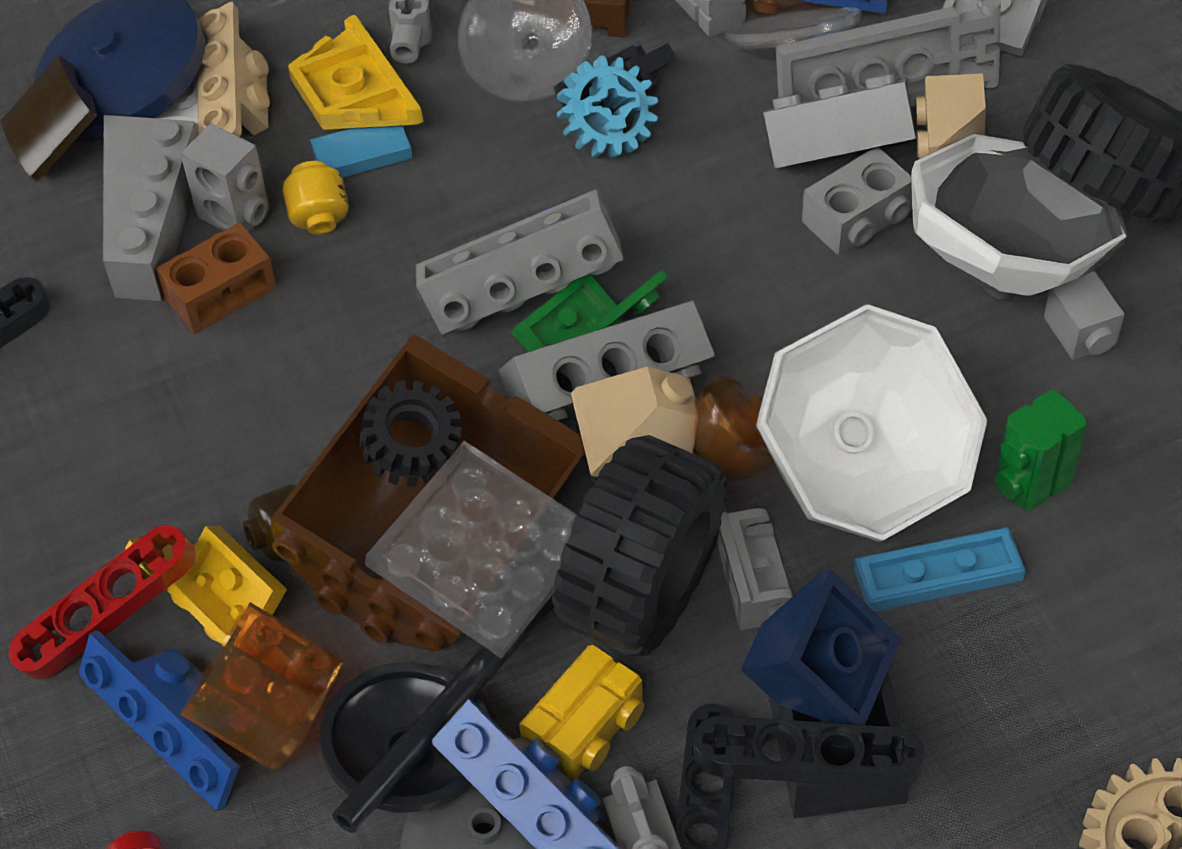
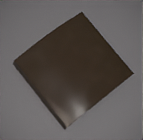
[1,55,97,182]

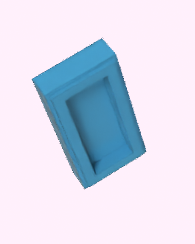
[310,125,413,178]

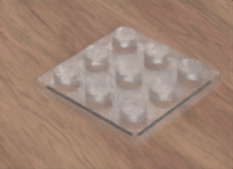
[365,441,578,658]

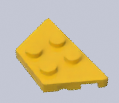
[288,15,423,130]

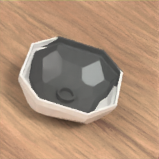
[911,134,1128,299]

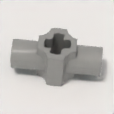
[389,0,432,64]

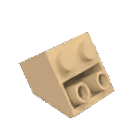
[916,73,986,159]

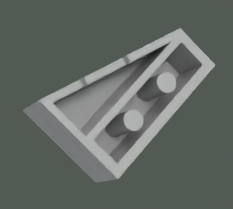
[763,73,916,168]

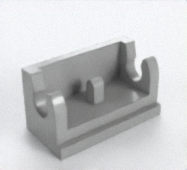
[715,508,793,630]

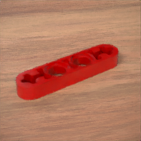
[9,525,196,680]

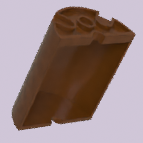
[271,333,585,651]

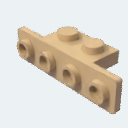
[198,2,270,137]

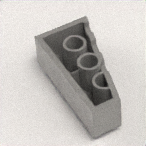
[103,115,198,301]

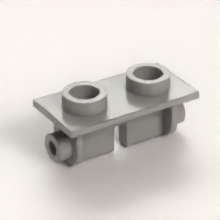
[603,766,681,849]

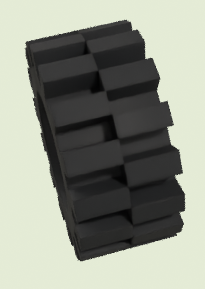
[360,380,462,487]

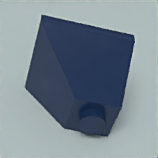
[740,569,901,725]

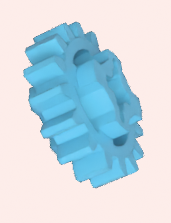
[556,56,658,159]

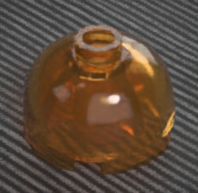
[693,376,775,480]

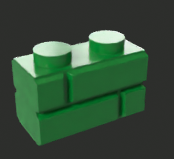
[994,389,1087,511]

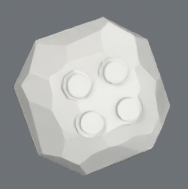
[756,304,987,542]

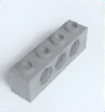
[498,301,715,423]

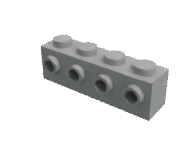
[416,189,624,335]

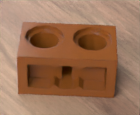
[156,222,277,334]

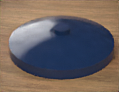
[34,0,206,139]

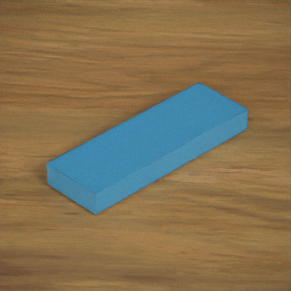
[854,527,1026,612]

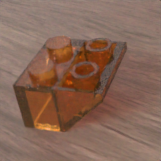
[180,602,344,773]

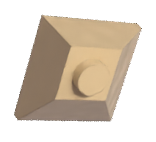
[571,366,701,477]

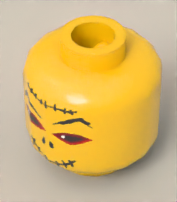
[282,161,349,235]

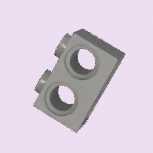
[180,123,270,232]
[802,147,912,256]

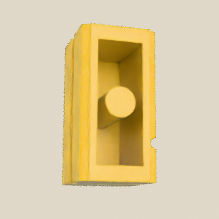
[519,645,645,782]

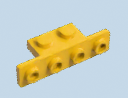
[125,525,295,678]

